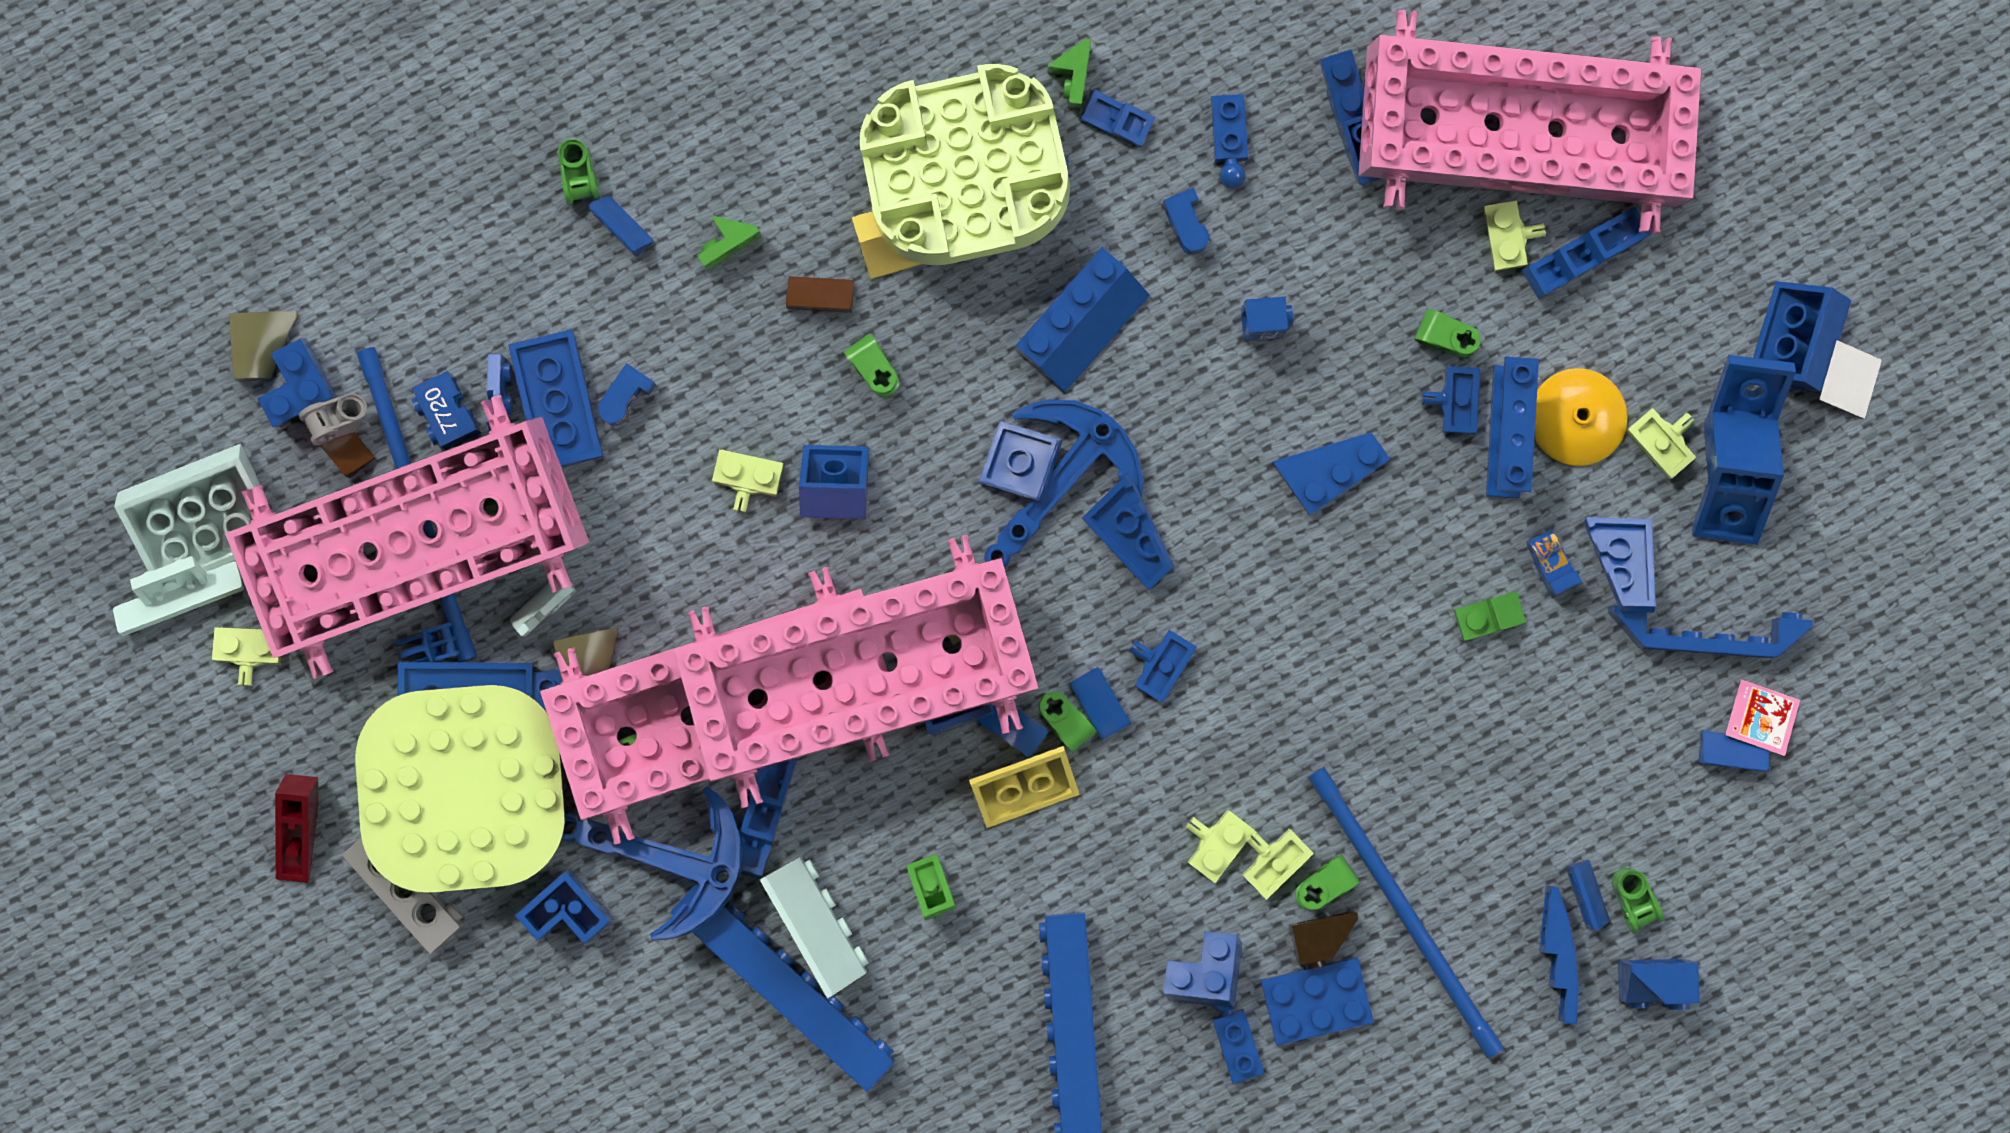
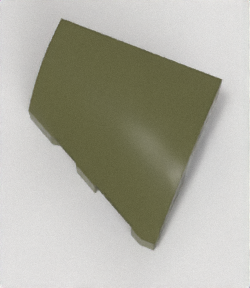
[229,311,298,382]
[553,628,619,682]

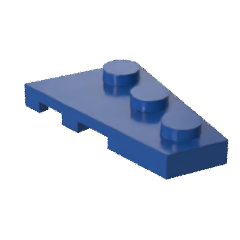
[1082,473,1174,590]

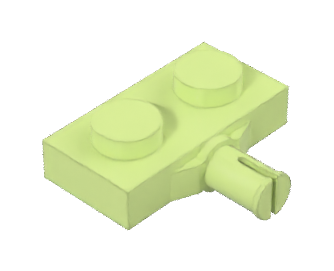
[1484,201,1546,272]
[1626,408,1696,480]
[712,449,784,513]
[212,627,281,686]
[1185,810,1255,883]
[1242,829,1314,900]

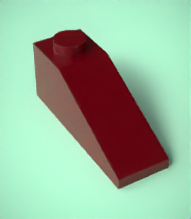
[275,774,318,883]

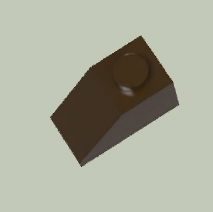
[1289,911,1358,969]

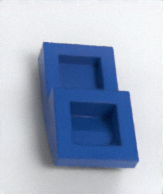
[1078,89,1155,147]
[977,705,1049,758]

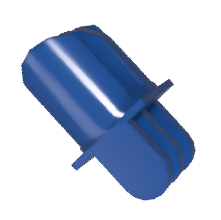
[394,622,461,662]

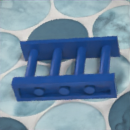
[1486,356,1539,498]

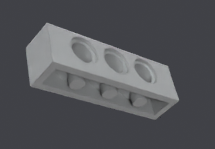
[342,838,465,954]

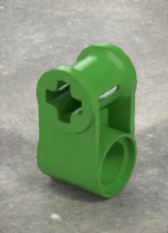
[558,139,600,205]
[1414,309,1481,358]
[844,333,899,397]
[1039,691,1097,753]
[1295,854,1360,910]
[1611,867,1664,934]

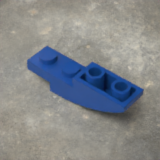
[1319,49,1381,185]

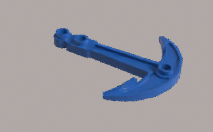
[984,399,1143,568]
[562,786,743,941]

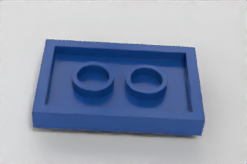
[1260,957,1373,1045]

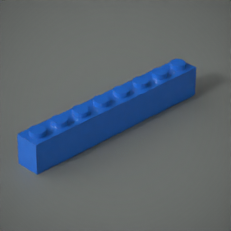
[670,883,895,1092]
[1039,912,1102,1133]

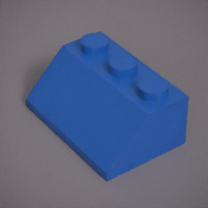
[1753,281,1851,393]

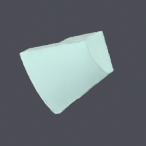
[510,582,576,637]

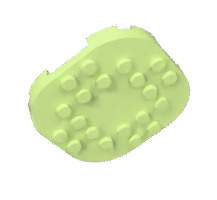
[860,64,1070,265]
[355,685,565,893]

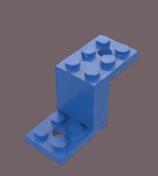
[1692,355,1796,545]

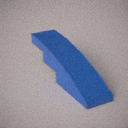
[1522,207,1650,299]
[740,758,798,879]
[1539,885,1579,1024]

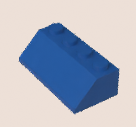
[1015,247,1150,393]

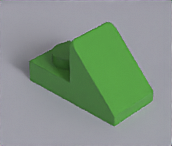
[1047,39,1091,110]
[697,216,762,271]
[1454,591,1526,641]
[906,854,956,920]

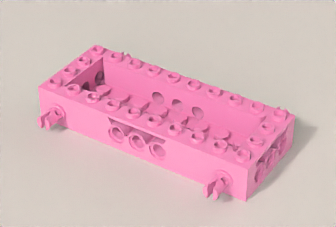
[1359,10,1701,235]
[225,395,590,679]
[674,535,1038,808]
[540,567,889,845]

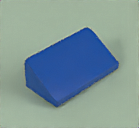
[589,196,654,257]
[1069,667,1131,740]
[1698,730,1769,772]
[1566,860,1610,931]

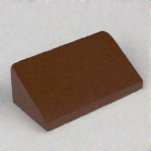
[786,276,854,313]
[305,425,375,478]

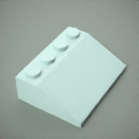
[114,444,260,572]
[760,857,869,999]

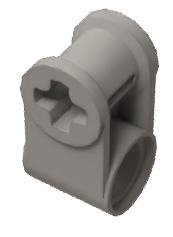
[298,393,367,446]

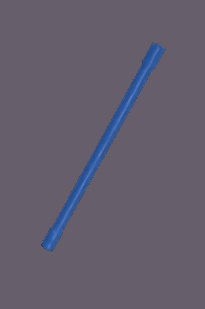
[356,347,477,662]
[1308,767,1504,1058]

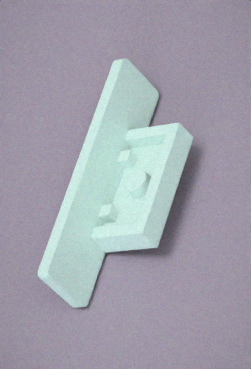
[113,556,244,636]

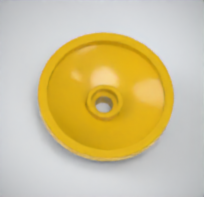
[1534,368,1628,466]

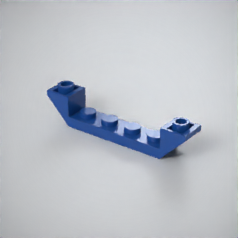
[1608,605,1813,658]

